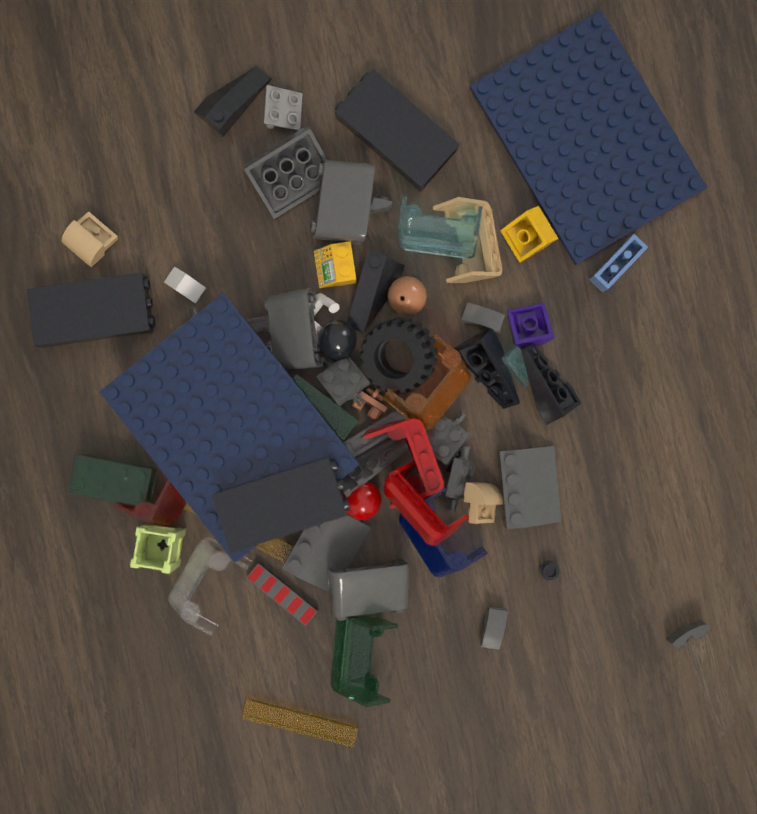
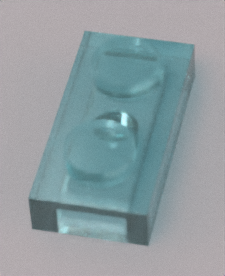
[501,346,530,387]

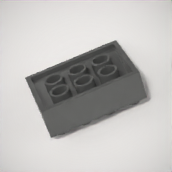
[242,126,327,219]
[497,446,561,529]
[282,515,372,592]

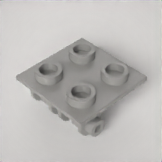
[264,85,303,131]

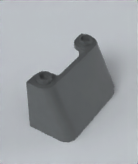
[309,160,375,246]
[265,288,324,371]
[327,559,409,621]

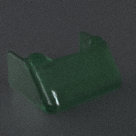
[331,615,398,707]

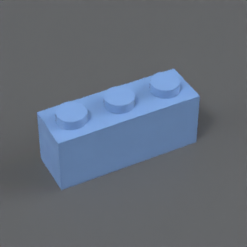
[589,234,648,293]

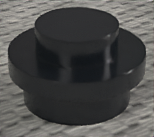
[540,561,559,580]

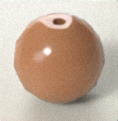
[387,276,427,316]

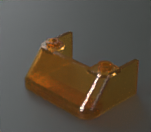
[383,333,471,431]

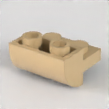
[62,212,118,267]
[463,482,503,524]

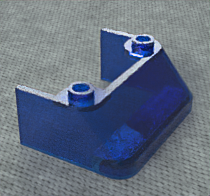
[399,486,488,578]

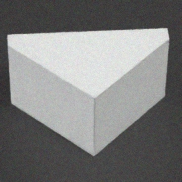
[164,267,206,303]

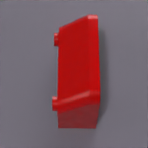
[364,418,444,509]
[383,460,469,546]

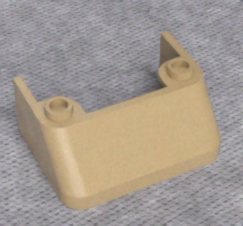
[433,197,502,283]

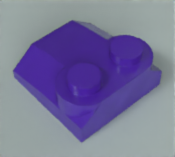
[506,302,554,348]

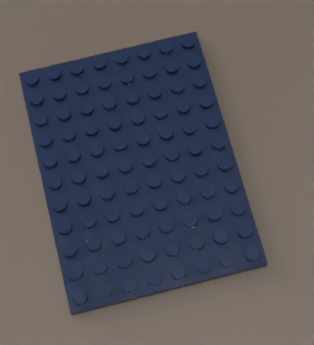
[469,9,707,265]
[99,293,360,563]

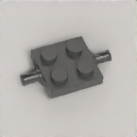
[316,356,370,406]
[426,411,471,466]
[445,446,475,512]

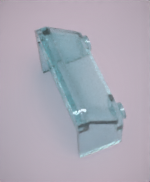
[398,196,483,259]

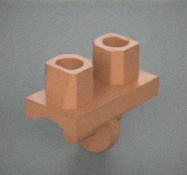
[352,387,387,421]

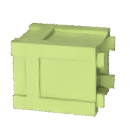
[130,523,186,574]

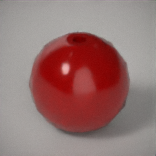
[343,481,382,520]

